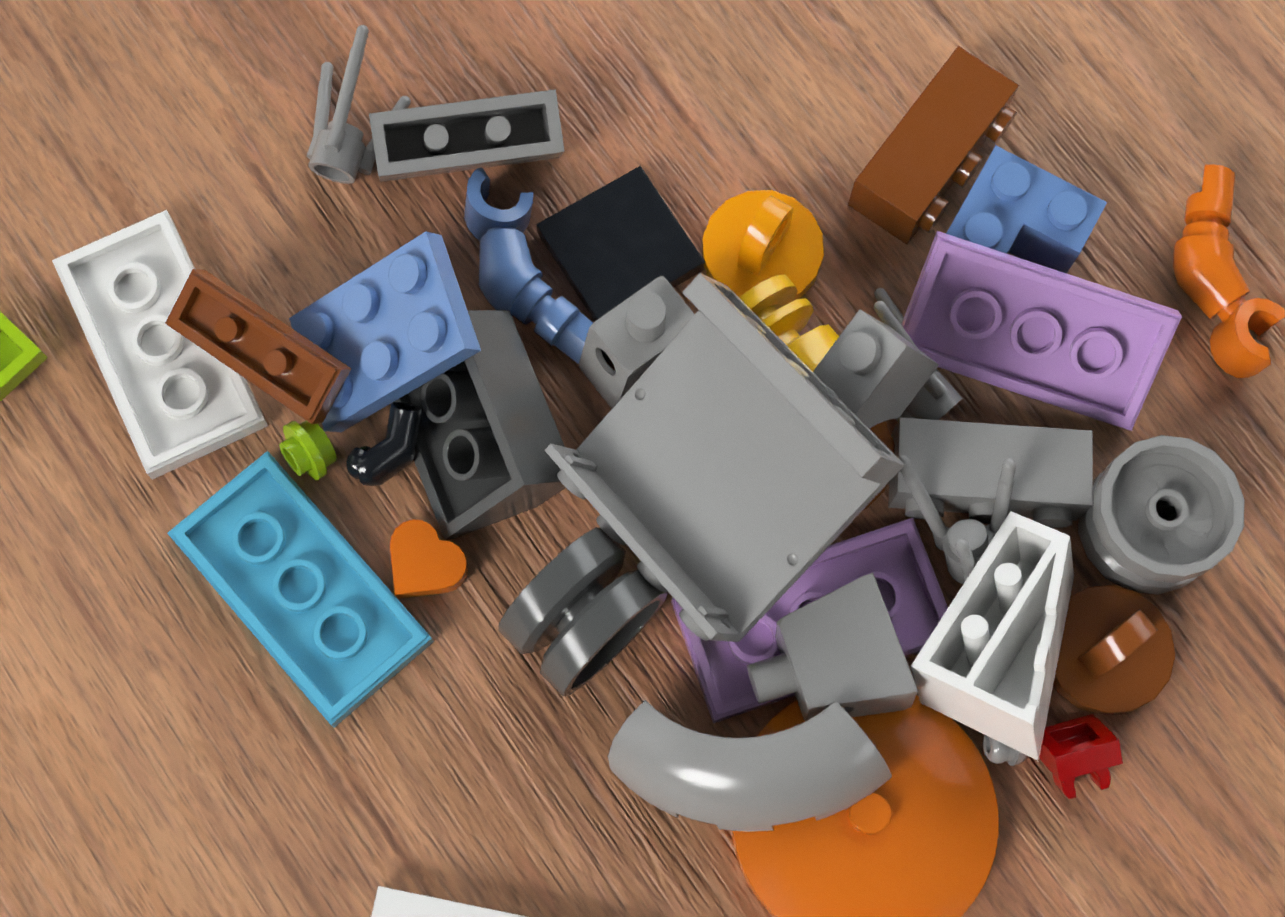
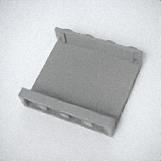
[544,273,905,642]

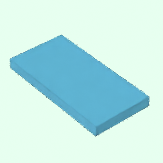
[167,451,434,728]

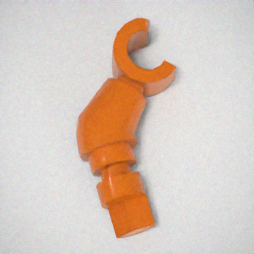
[1173,164,1285,378]

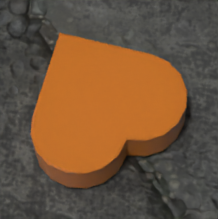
[390,519,468,599]

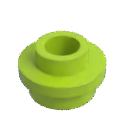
[279,420,337,480]

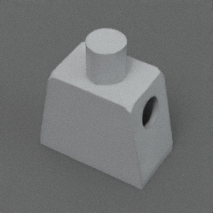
[579,276,695,409]
[747,573,918,722]

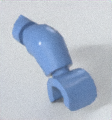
[464,168,593,363]

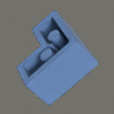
[946,145,1107,273]

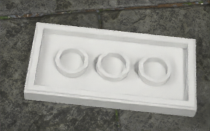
[52,210,268,480]

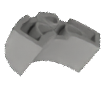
[608,700,892,832]

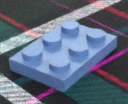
[289,231,481,432]

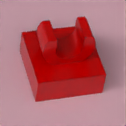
[1039,714,1123,799]

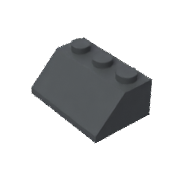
[393,310,566,540]

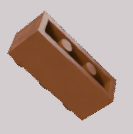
[848,46,1019,245]

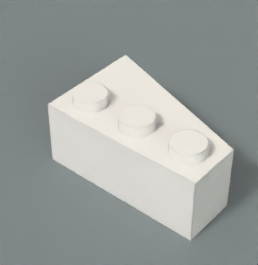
[911,511,1074,761]

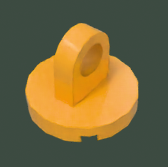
[702,190,824,300]

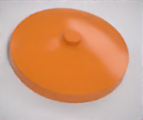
[731,695,999,917]

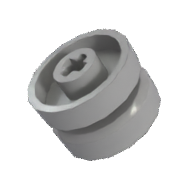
[1078,435,1245,595]

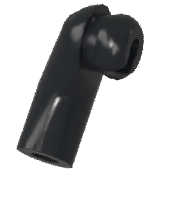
[346,402,422,486]

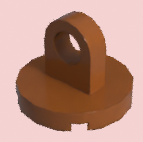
[1053,585,1176,715]

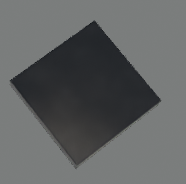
[536,166,705,321]

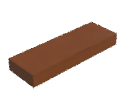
[165,269,352,424]

